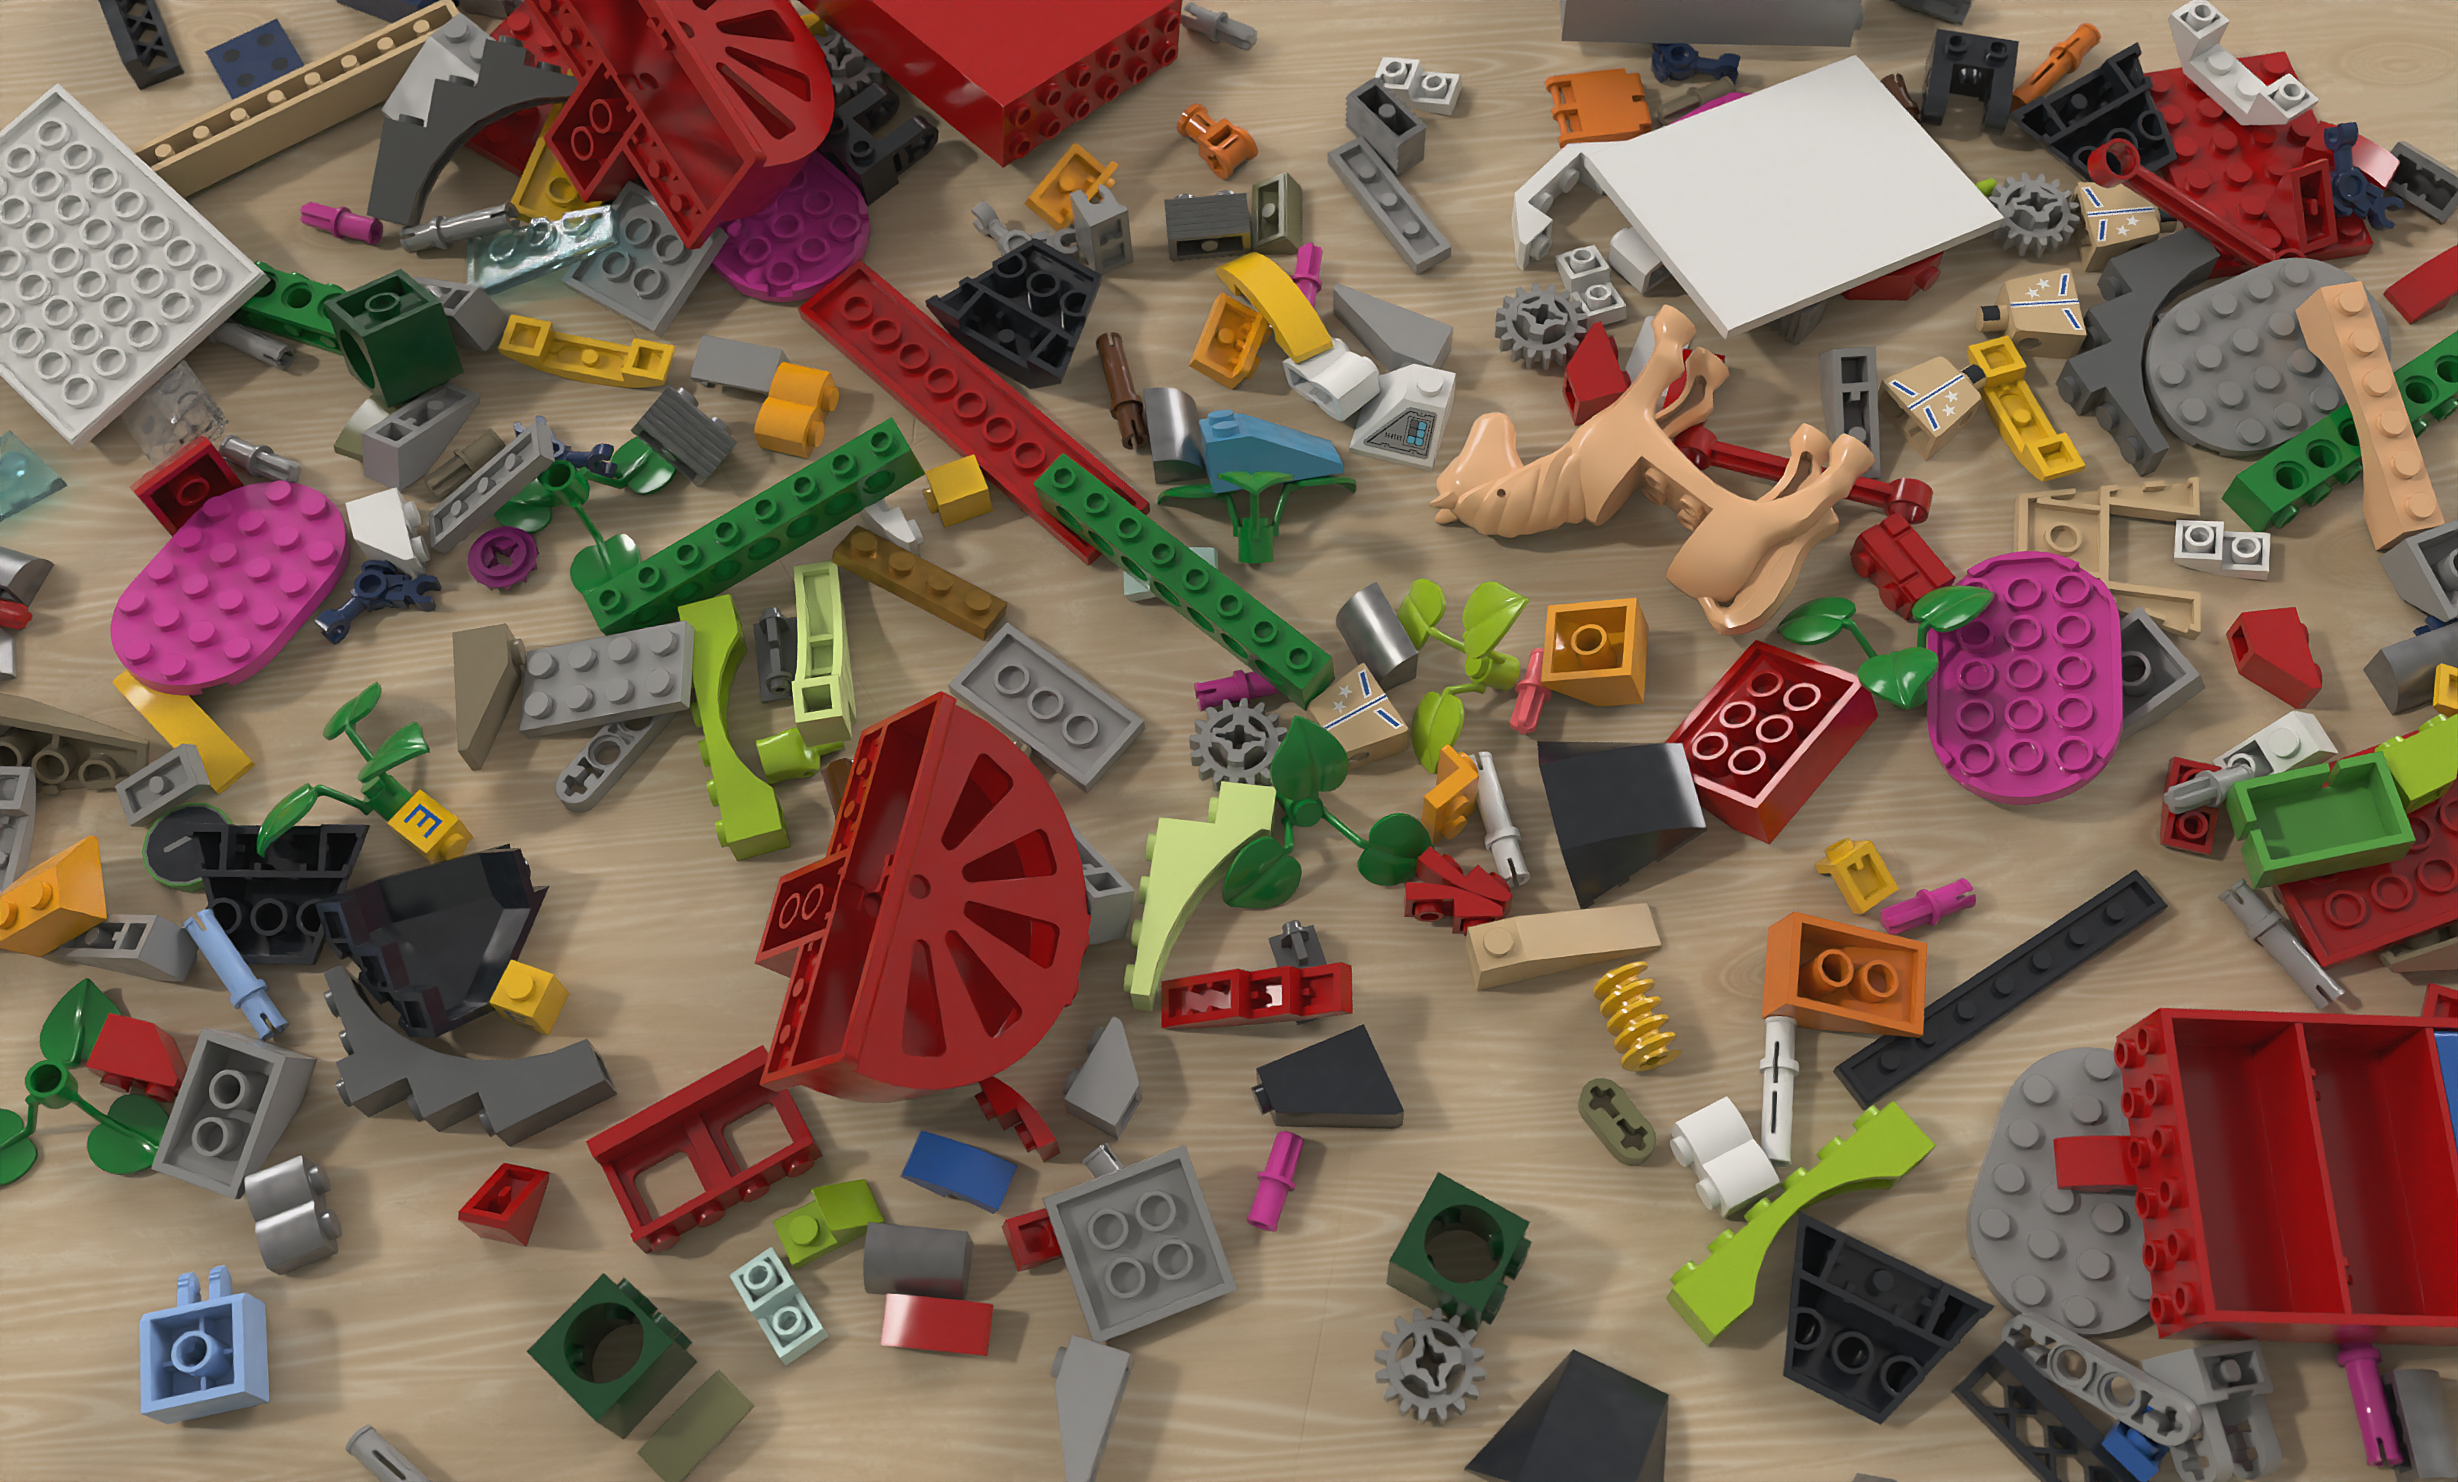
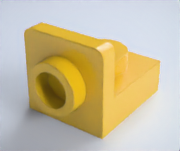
[1814,838,1899,914]

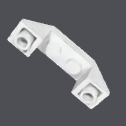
[2168,0,2319,125]
[1512,141,1625,270]

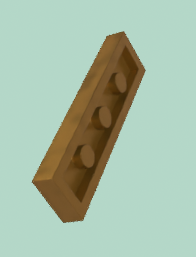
[832,525,1008,641]

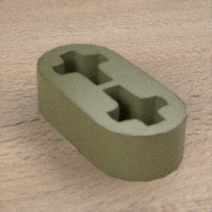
[1578,1078,1656,1166]

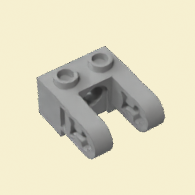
[2141,1339,2282,1482]

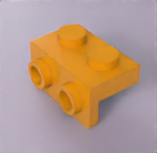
[1024,142,1119,231]
[1188,292,1273,390]
[1421,744,1479,846]

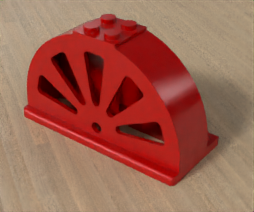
[525,0,834,250]
[755,691,1092,1103]

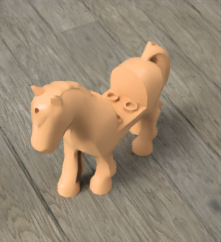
[1429,304,1876,636]

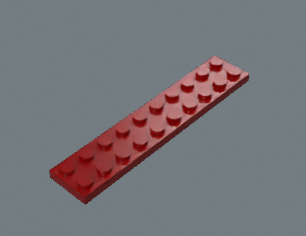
[798,259,1150,567]

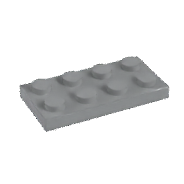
[519,620,695,738]
[948,622,1145,793]

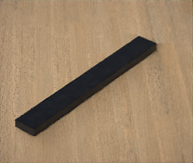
[1833,869,2168,1111]

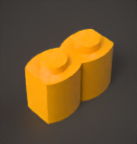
[754,362,839,459]

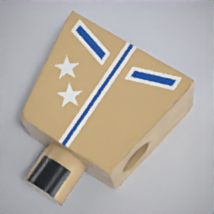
[2069,182,2177,272]
[1975,268,2087,360]
[1878,356,1987,461]
[1307,662,1409,771]

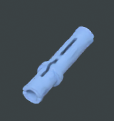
[183,909,289,1041]

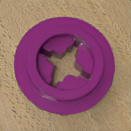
[467,526,540,591]

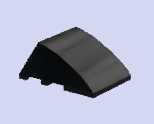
[2008,42,2177,183]
[925,238,1102,389]
[1537,741,1707,910]
[183,823,370,965]
[1783,1211,1995,1425]
[1464,1349,1669,1482]

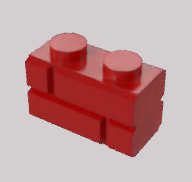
[1850,512,1956,621]

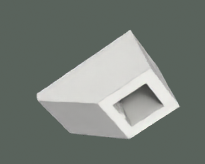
[345,487,431,579]
[2213,710,2339,778]

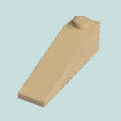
[1465,903,1661,991]

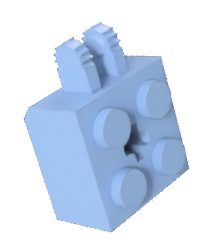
[139,1265,269,1425]

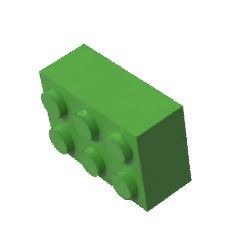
[2224,751,2416,890]

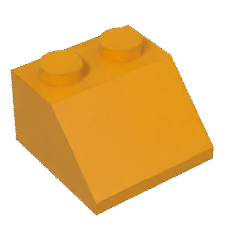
[1541,598,1649,707]
[0,835,107,957]

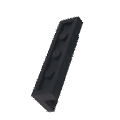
[98,0,185,90]
[1951,1340,2150,1482]

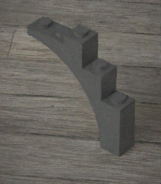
[366,35,579,227]
[2055,228,2220,477]
[324,964,617,1147]

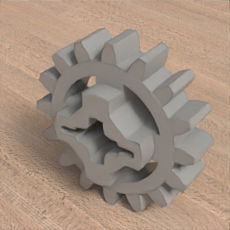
[814,28,886,105]
[1988,173,2080,258]
[1494,283,1587,370]
[1189,698,1287,792]
[1374,1308,1486,1424]

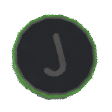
[142,803,234,892]

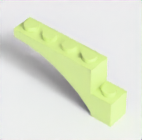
[791,560,857,747]
[1124,781,1277,1011]

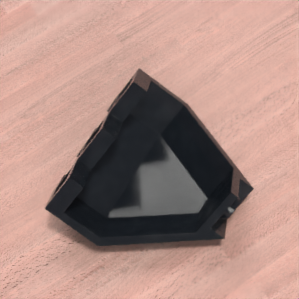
[315,844,549,1038]

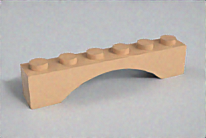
[2295,281,2445,551]

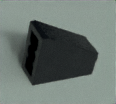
[1251,1024,1404,1129]

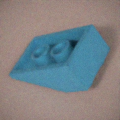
[1199,410,1345,494]

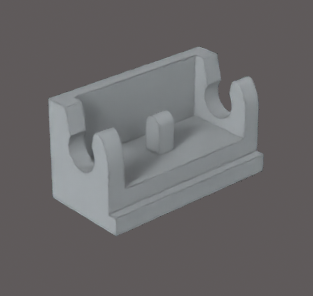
[1070,184,1133,275]
[690,334,791,396]

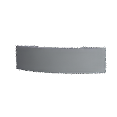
[0,766,36,894]

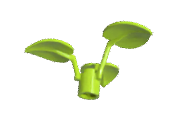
[1397,578,1530,775]

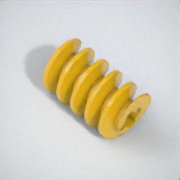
[1592,961,1682,1072]

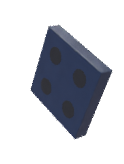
[205,18,305,100]

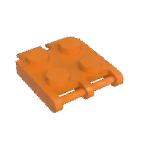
[1545,68,1652,149]

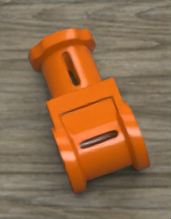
[1177,103,1258,180]

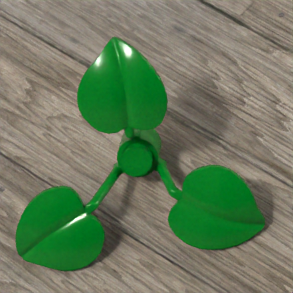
[494,436,677,595]
[1158,470,1356,563]
[1776,586,1994,710]
[257,682,430,858]
[1223,716,1435,909]
[0,978,169,1186]

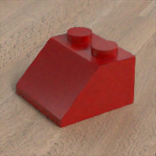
[129,435,244,537]

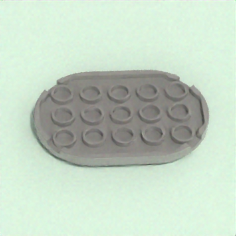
[2142,258,2391,457]
[1966,1047,2152,1338]

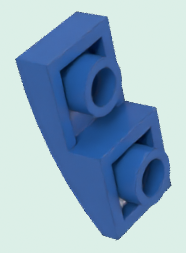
[900,1131,1017,1214]
[2101,1397,2170,1482]

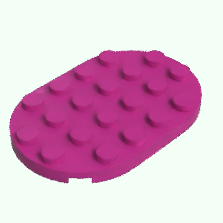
[709,150,871,302]
[110,480,351,695]
[1927,551,2124,805]

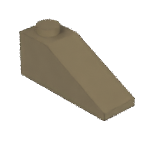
[452,623,526,770]

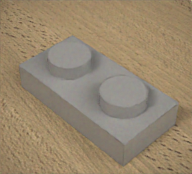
[115,744,211,827]

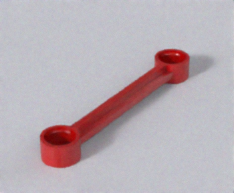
[2087,138,2306,269]
[1672,425,1933,525]

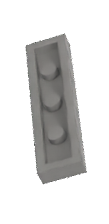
[1328,136,1452,275]
[428,421,555,554]

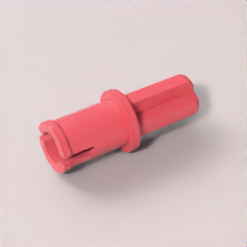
[1510,648,1552,735]

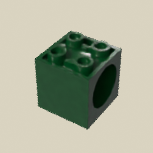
[324,269,464,408]
[1386,1172,1532,1332]
[526,1273,698,1440]

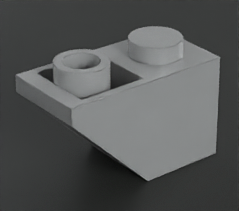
[1062,1016,1142,1140]

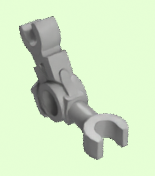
[971,201,1079,261]

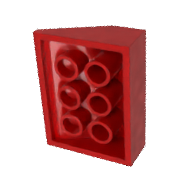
[1664,639,1878,844]

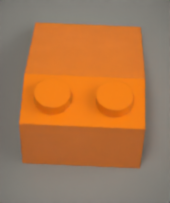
[1762,911,1928,1038]

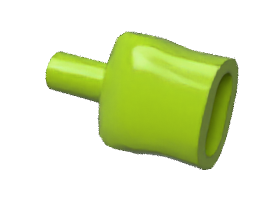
[756,727,845,785]

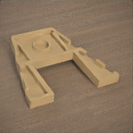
[2013,477,2201,640]

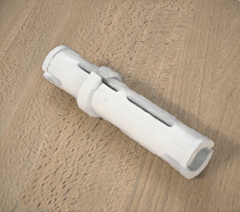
[1469,752,1531,888]
[1759,1016,1799,1167]

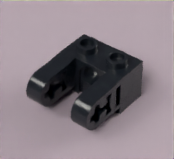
[1919,29,2019,136]
[817,82,939,206]

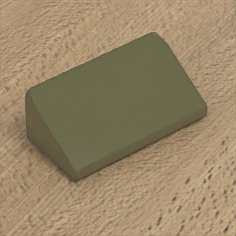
[1252,172,1302,255]

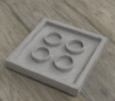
[561,180,729,338]
[1042,1145,1237,1343]

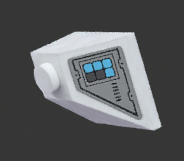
[1349,364,1456,472]

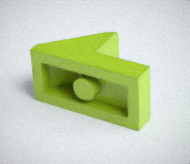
[772,1179,886,1270]

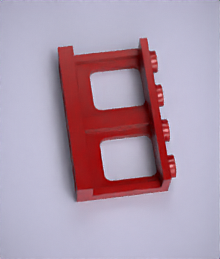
[585,1045,823,1254]

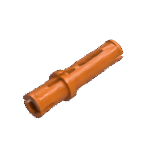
[2010,23,2101,113]

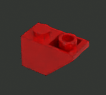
[1562,321,1631,426]
[2226,607,2323,709]
[85,1013,187,1103]

